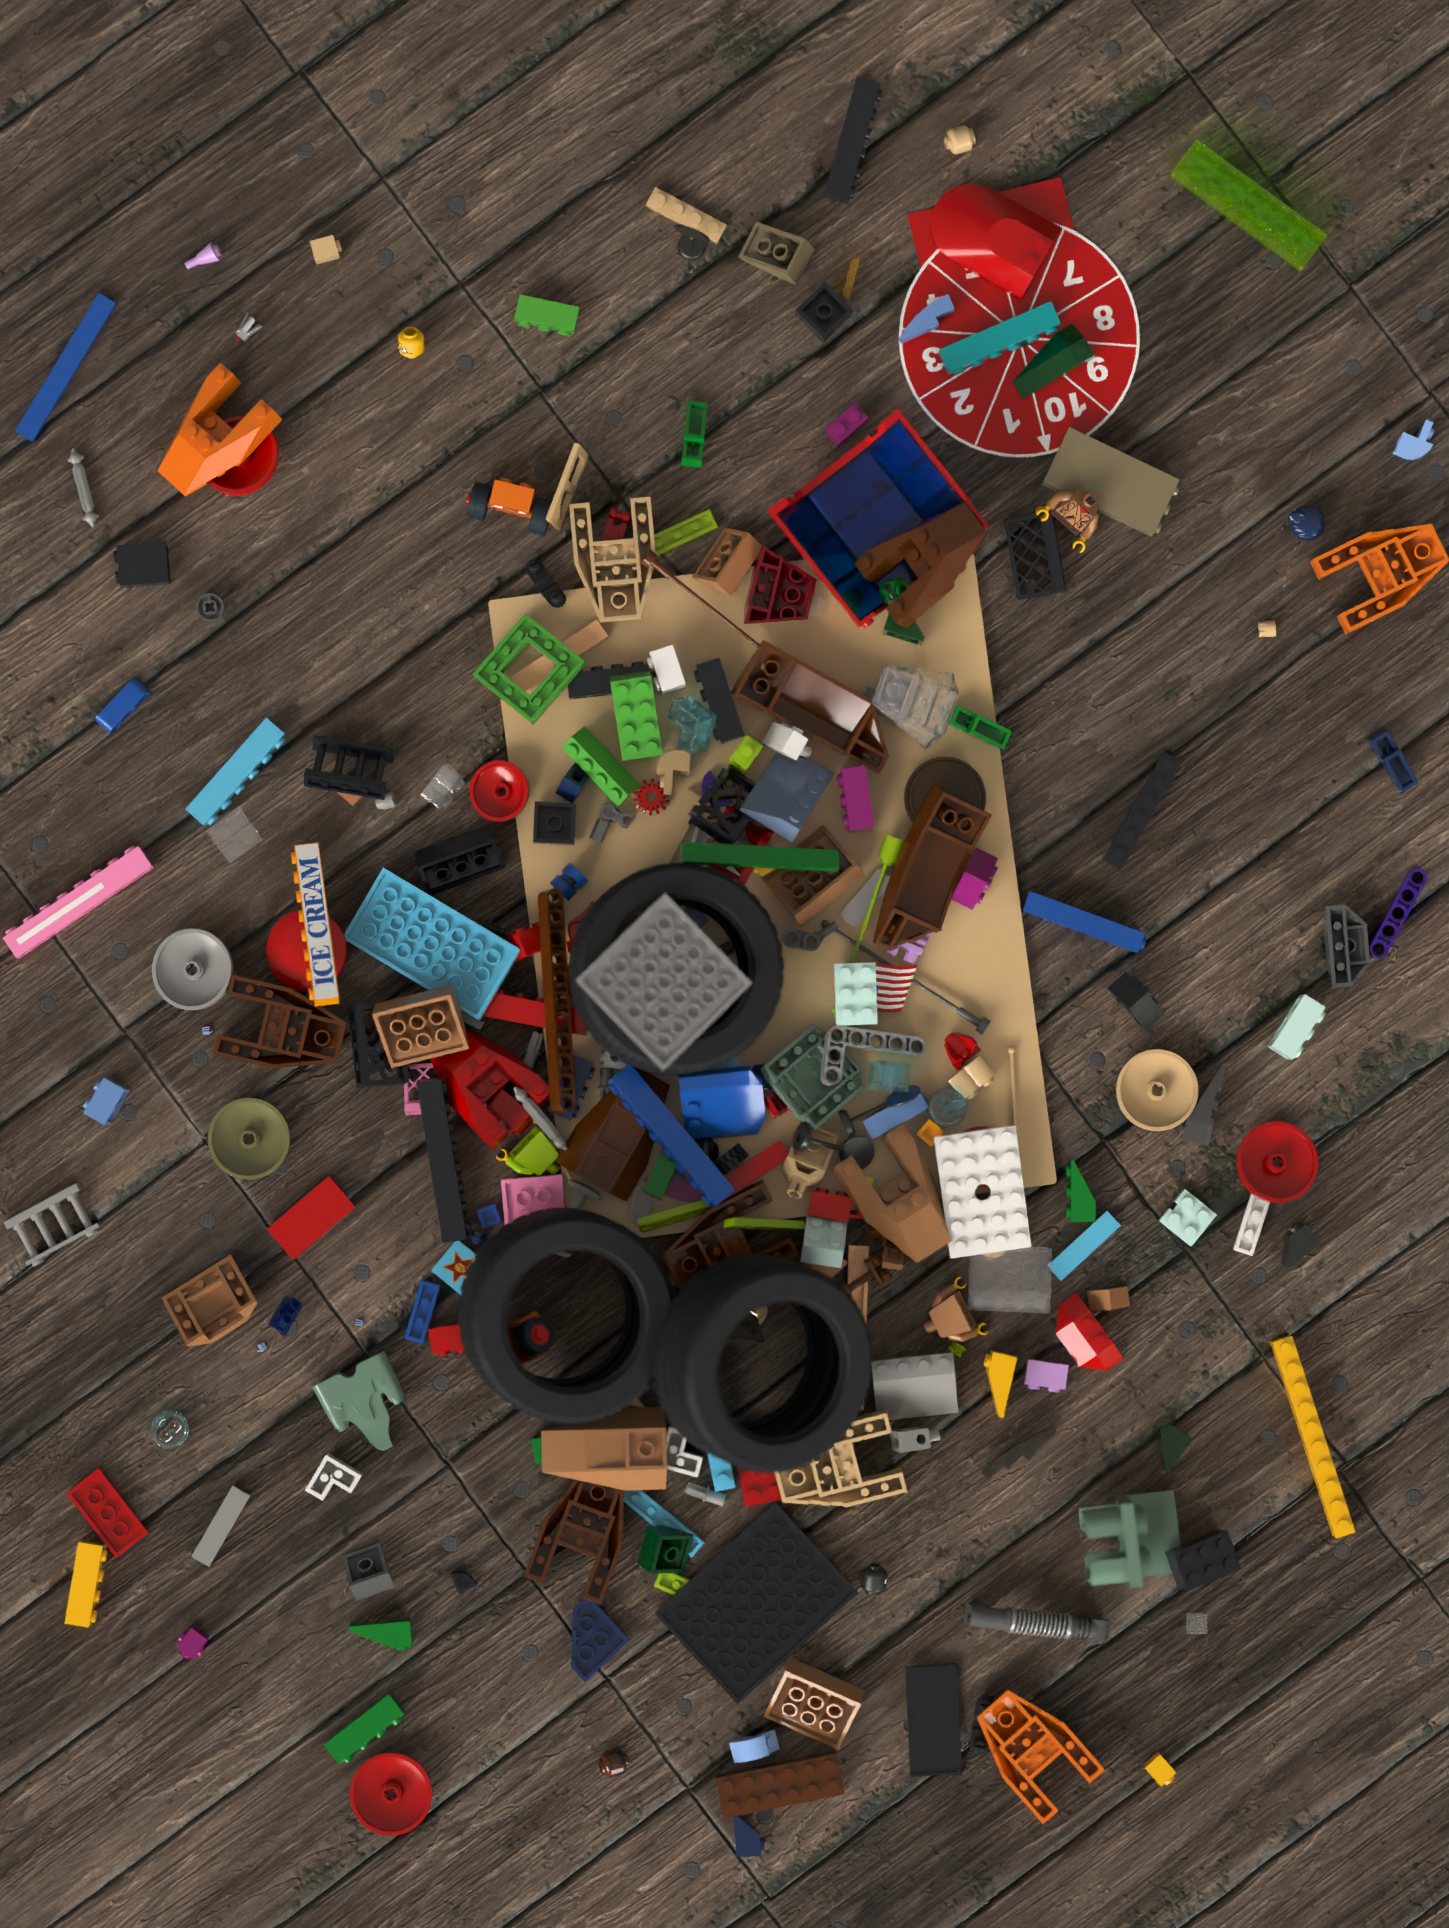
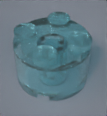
[868,1061,910,1093]

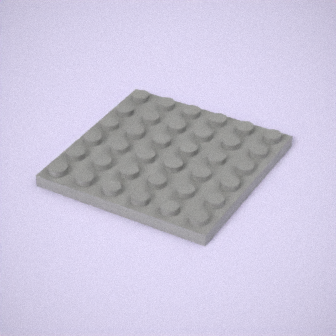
[575,893,752,1071]

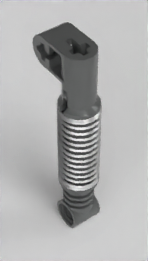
[964,1602,1110,1641]

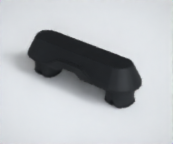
[526,559,566,608]
[970,1695,994,1754]

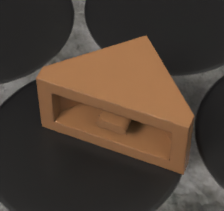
[1087,1286,1130,1311]

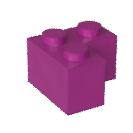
[951,848,998,910]

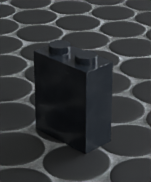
[114,541,171,588]

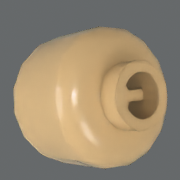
[944,125,975,154]

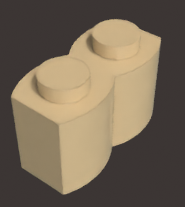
[947,1055,995,1100]

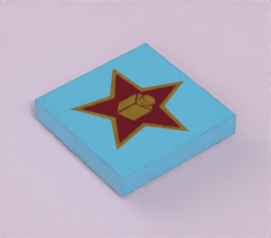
[431,1241,476,1295]

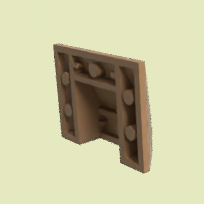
[162,1254,258,1346]

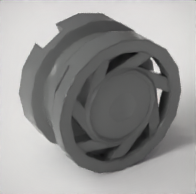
[196,593,226,622]

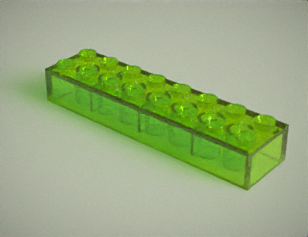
[1170,139,1328,272]

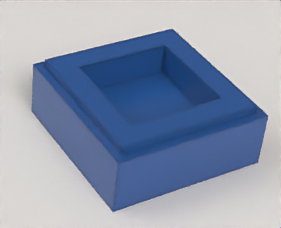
[476,1203,502,1229]

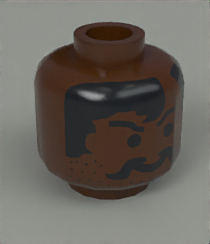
[598,1748,630,1778]

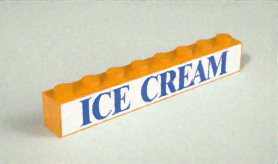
[291,842,339,1006]

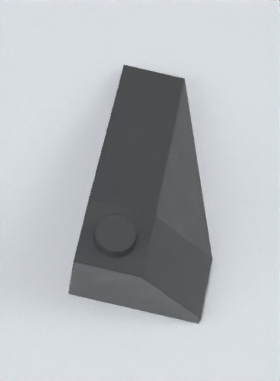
[1178,1065,1226,1146]

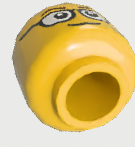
[398,327,425,358]

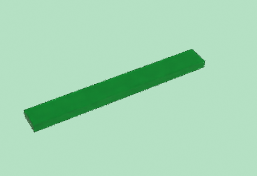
[680,842,840,872]

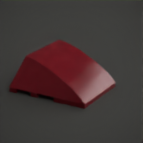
[744,545,817,624]

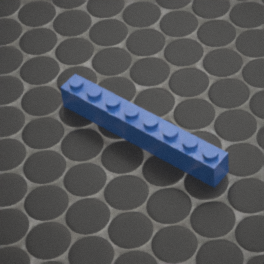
[607,1064,735,1207]

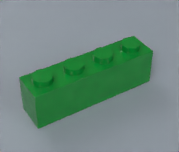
[324,1692,405,1764]

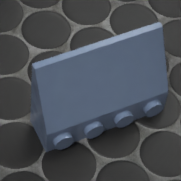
[740,753,834,842]

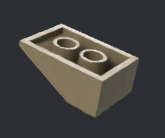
[738,222,815,285]

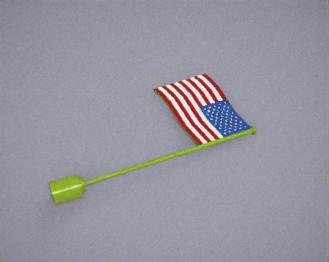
[831,834,917,1013]

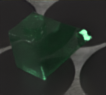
[1158,1423,1191,1472]

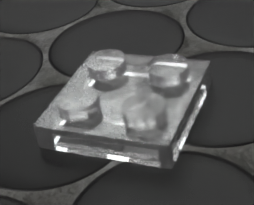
[206,807,263,864]

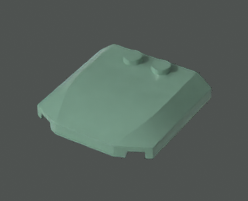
[760,1024,865,1132]

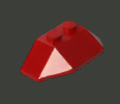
[1055,1292,1123,1371]

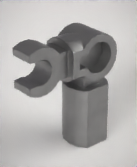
[589,804,633,843]

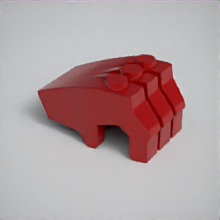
[764,1091,790,1119]

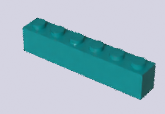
[938,301,1061,376]

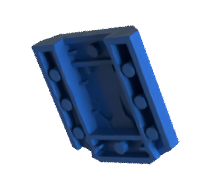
[678,1065,766,1140]

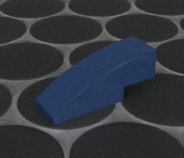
[1366,727,1419,793]

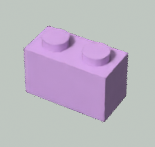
[1023,1359,1069,1393]

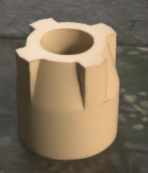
[1258,620,1276,637]

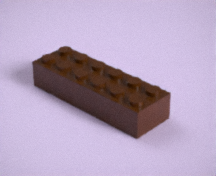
[715,1750,845,1819]

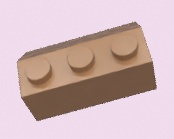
[692,528,762,596]

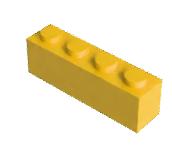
[64,1540,108,1628]

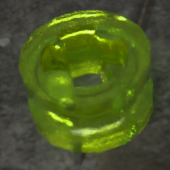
[946,1340,967,1358]

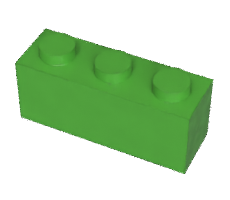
[515,294,580,336]

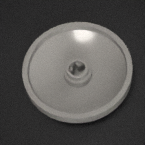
[152,928,233,1010]

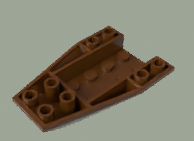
[556,1067,670,1202]

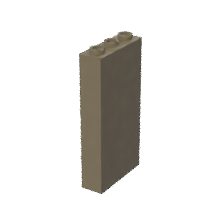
[1042,427,1181,537]

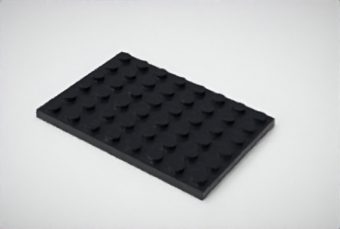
[654,1502,858,1704]

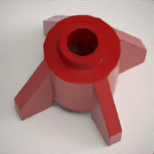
[944,1032,981,1071]

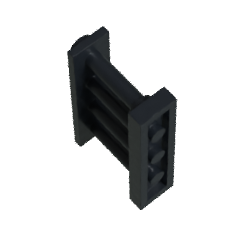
[304,735,394,800]

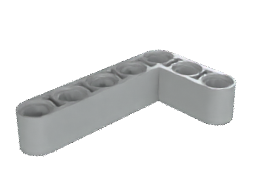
[820,1025,927,1086]

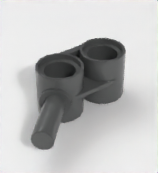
[782,921,839,951]

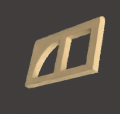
[546,443,589,530]

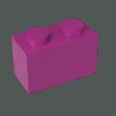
[824,403,869,448]

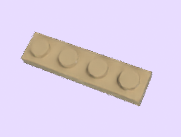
[646,187,727,244]

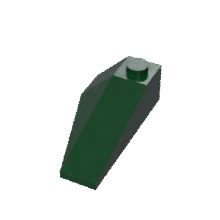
[1013,324,1095,399]

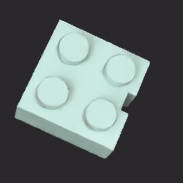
[1158,1189,1217,1247]

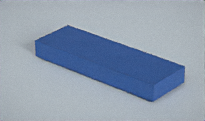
[404,1279,441,1344]

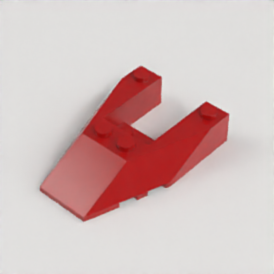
[430,1027,550,1150]

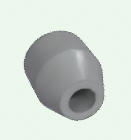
[375,791,397,810]

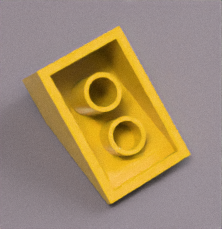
[984,1350,1017,1418]

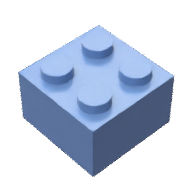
[83,1077,130,1125]

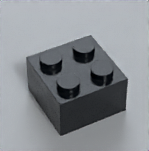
[795,282,853,343]
[533,801,577,846]

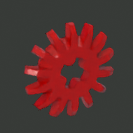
[633,779,669,815]

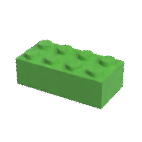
[610,671,663,761]

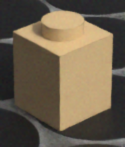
[310,235,342,264]

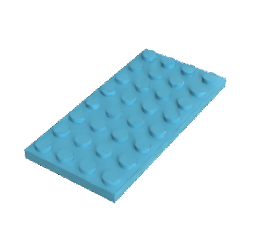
[344,868,520,1020]

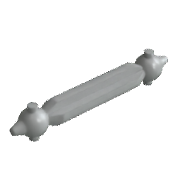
[67,448,99,527]
[514,1087,568,1151]

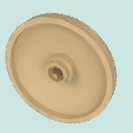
[1116,1049,1198,1131]

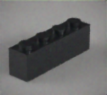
[693,658,744,744]
[568,662,648,700]

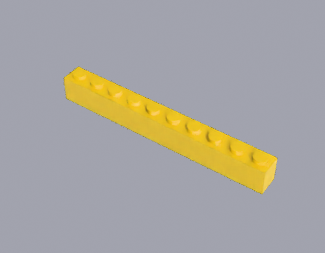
[1270,1335,1355,1538]

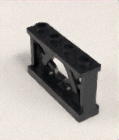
[688,764,756,844]
[348,1004,411,1088]

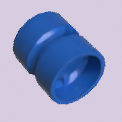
[550,862,588,901]

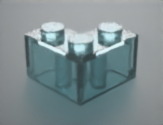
[668,696,717,755]

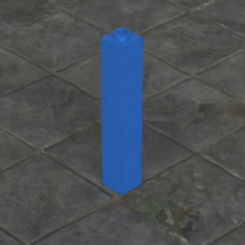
[1022,891,1147,953]

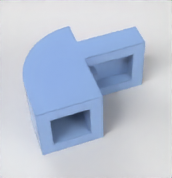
[1392,420,1434,460]
[729,1729,780,1763]

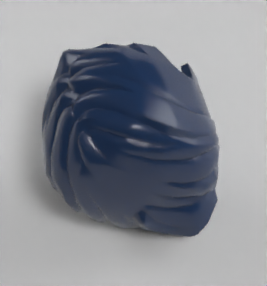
[1288,506,1325,541]

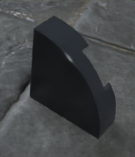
[450,1572,478,1593]

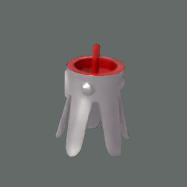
[234,312,263,343]

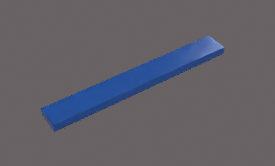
[15,293,117,442]

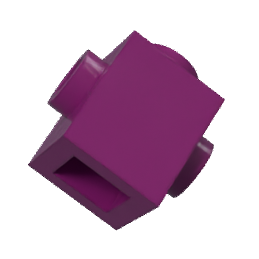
[176,1625,210,1660]

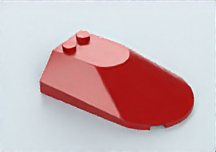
[930,184,1062,300]

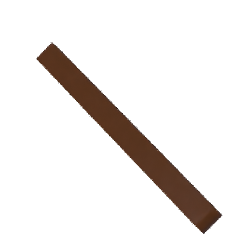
[538,888,576,1113]

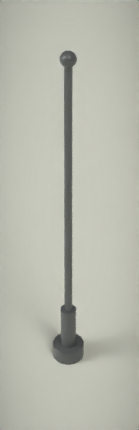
[821,920,991,1034]

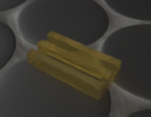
[842,257,860,301]

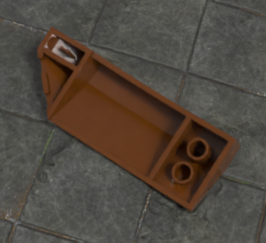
[731,640,889,774]
[873,784,992,951]

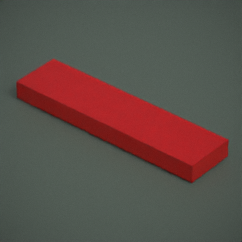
[723,1140,789,1201]

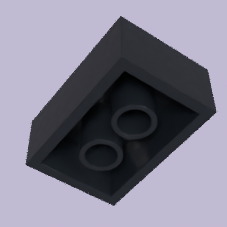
[1165,1529,1241,1592]

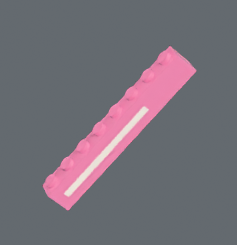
[3,846,155,959]

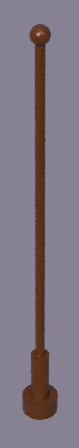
[641,550,760,648]

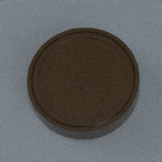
[904,757,986,822]

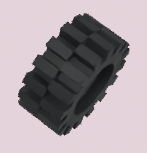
[713,1143,749,1176]

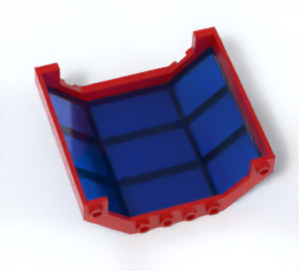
[768,409,989,629]

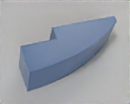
[899,294,954,344]
[862,1091,929,1139]

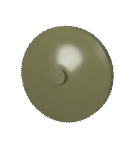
[208,1098,290,1180]

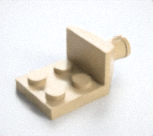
[781,1122,839,1199]

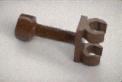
[841,1253,893,1296]

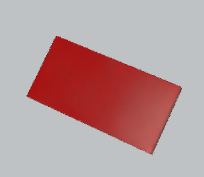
[267,1176,356,1260]

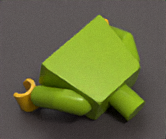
[496,1121,560,1175]

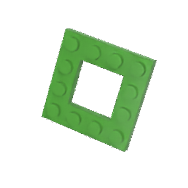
[472,613,587,725]

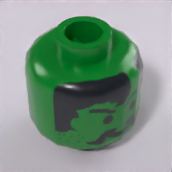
[879,577,909,605]

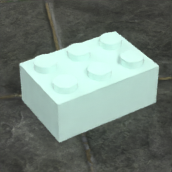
[833,962,877,1025]
[1267,994,1326,1060]

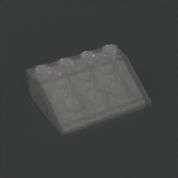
[967,1247,1052,1313]

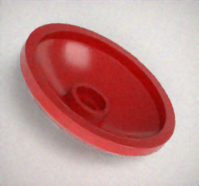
[470,760,529,822]

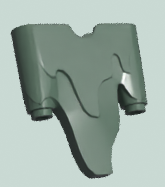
[312,1350,405,1451]

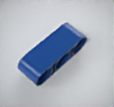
[95,677,150,734]

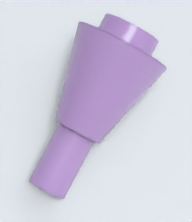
[184,242,222,269]

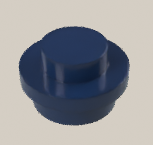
[468,1230,488,1245]

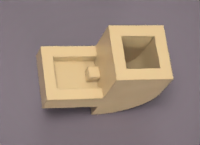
[657,750,691,795]

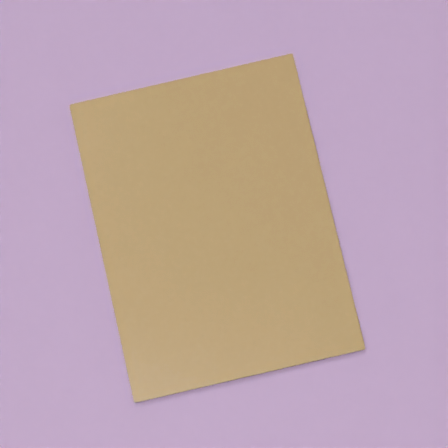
[488,551,1057,1238]

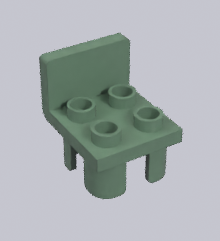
[1078,1489,1180,1588]

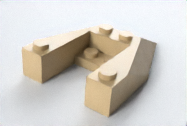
[569,497,656,622]
[775,1409,907,1507]

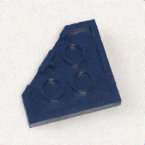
[571,1599,630,1682]

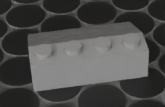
[871,1351,958,1420]

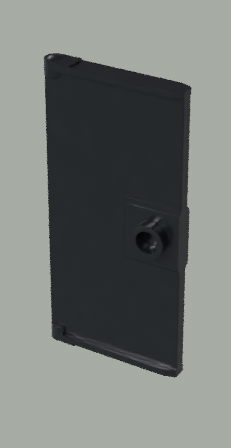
[905,1663,963,1777]

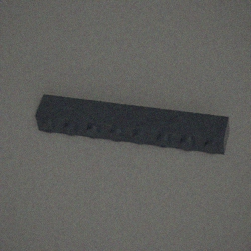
[416,1076,471,1243]

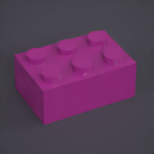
[837,766,874,833]

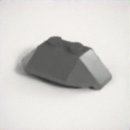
[1324,905,1370,988]

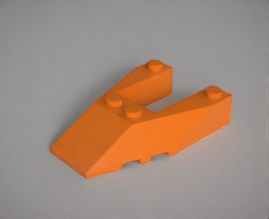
[157,362,282,497]
[1310,524,1449,635]
[977,1690,1105,1824]

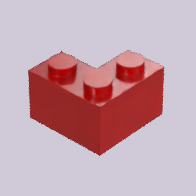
[505,921,555,963]
[428,1323,465,1356]

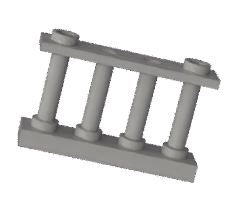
[3,1183,101,1267]

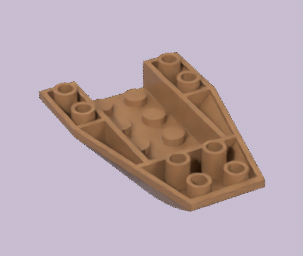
[541,1407,667,1490]

